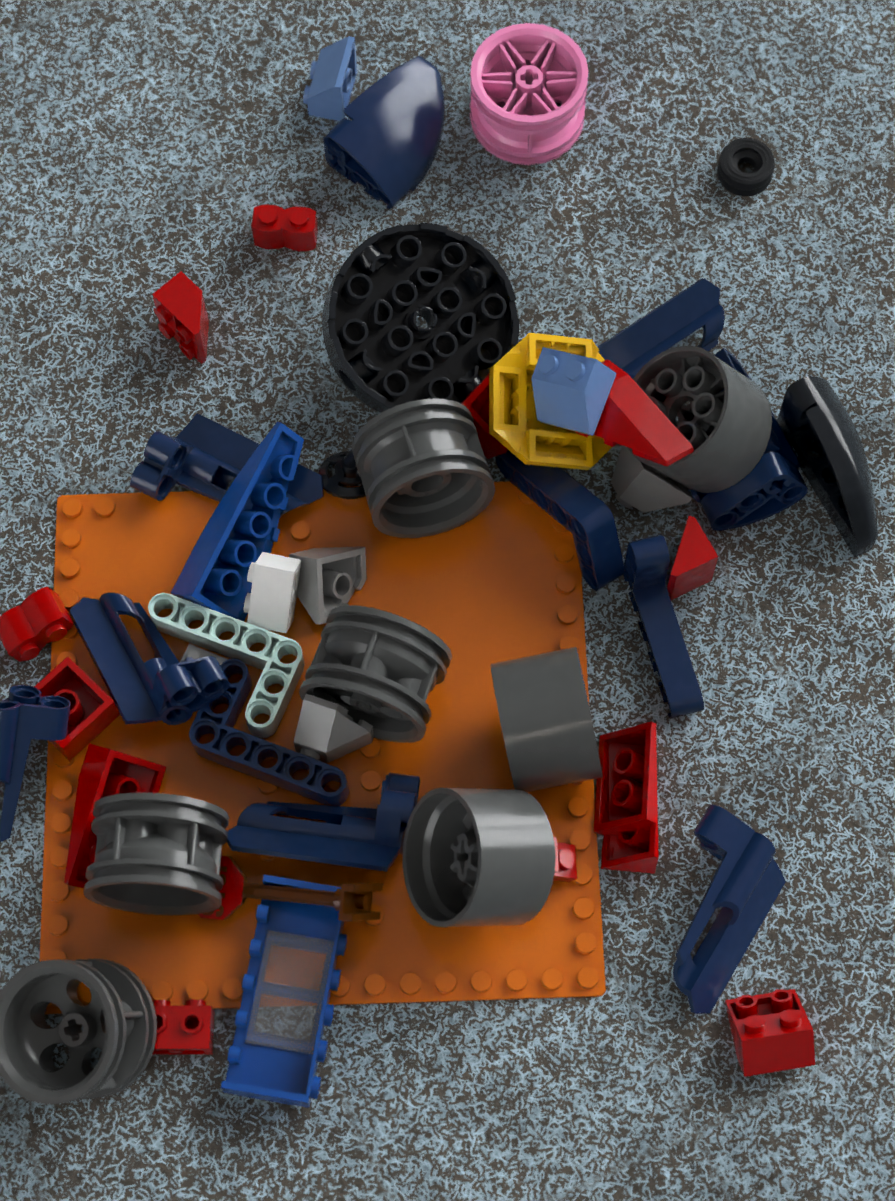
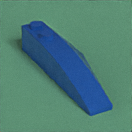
[171,422,304,621]

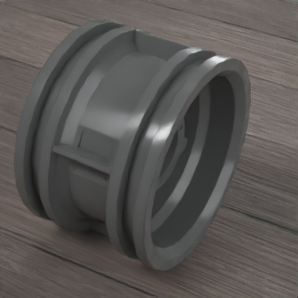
[351,398,495,538]

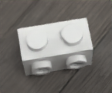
[244,552,302,633]

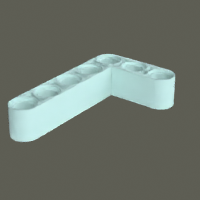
[148,593,305,739]

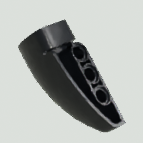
[777,376,878,557]

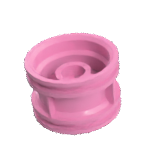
[470,23,589,165]

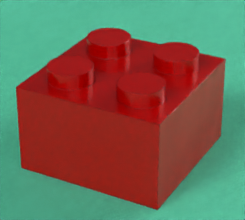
[34,657,120,761]

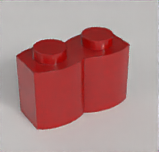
[251,205,318,251]
[0,586,74,662]

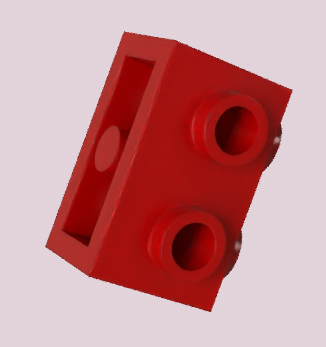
[152,1000,215,1055]

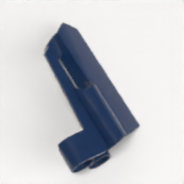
[598,278,725,379]
[130,413,324,518]
[69,593,230,725]
[0,685,71,842]
[227,772,420,872]

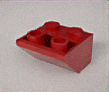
[152,271,209,364]
[725,989,815,1077]

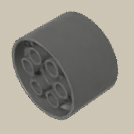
[627,346,772,493]
[490,647,603,792]
[403,788,555,927]

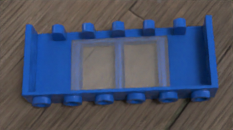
[221,874,348,1108]

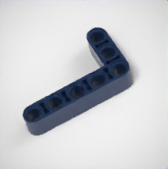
[495,450,625,591]
[623,534,704,719]
[189,658,349,806]

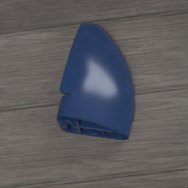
[323,56,445,209]
[691,348,808,531]

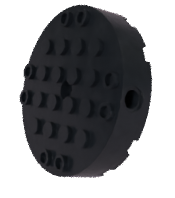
[322,223,520,413]

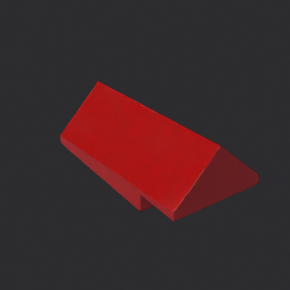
[594,721,659,874]

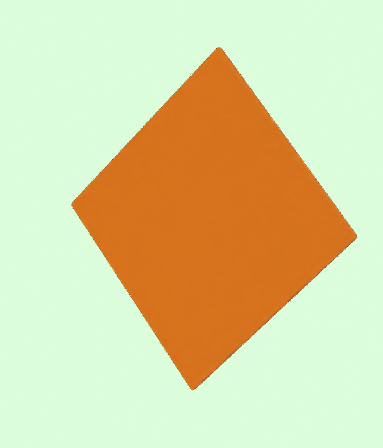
[39,481,606,1014]

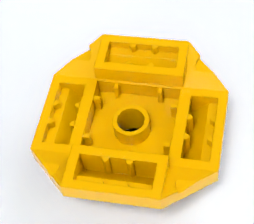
[489,333,612,470]

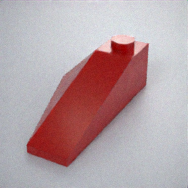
[574,359,694,467]
[64,743,166,889]

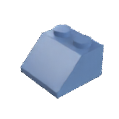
[303,36,357,121]
[531,347,617,436]

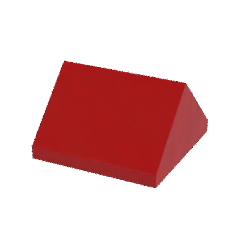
[667,516,719,600]

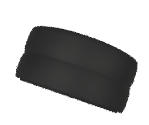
[717,138,775,196]

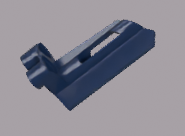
[673,804,786,1014]

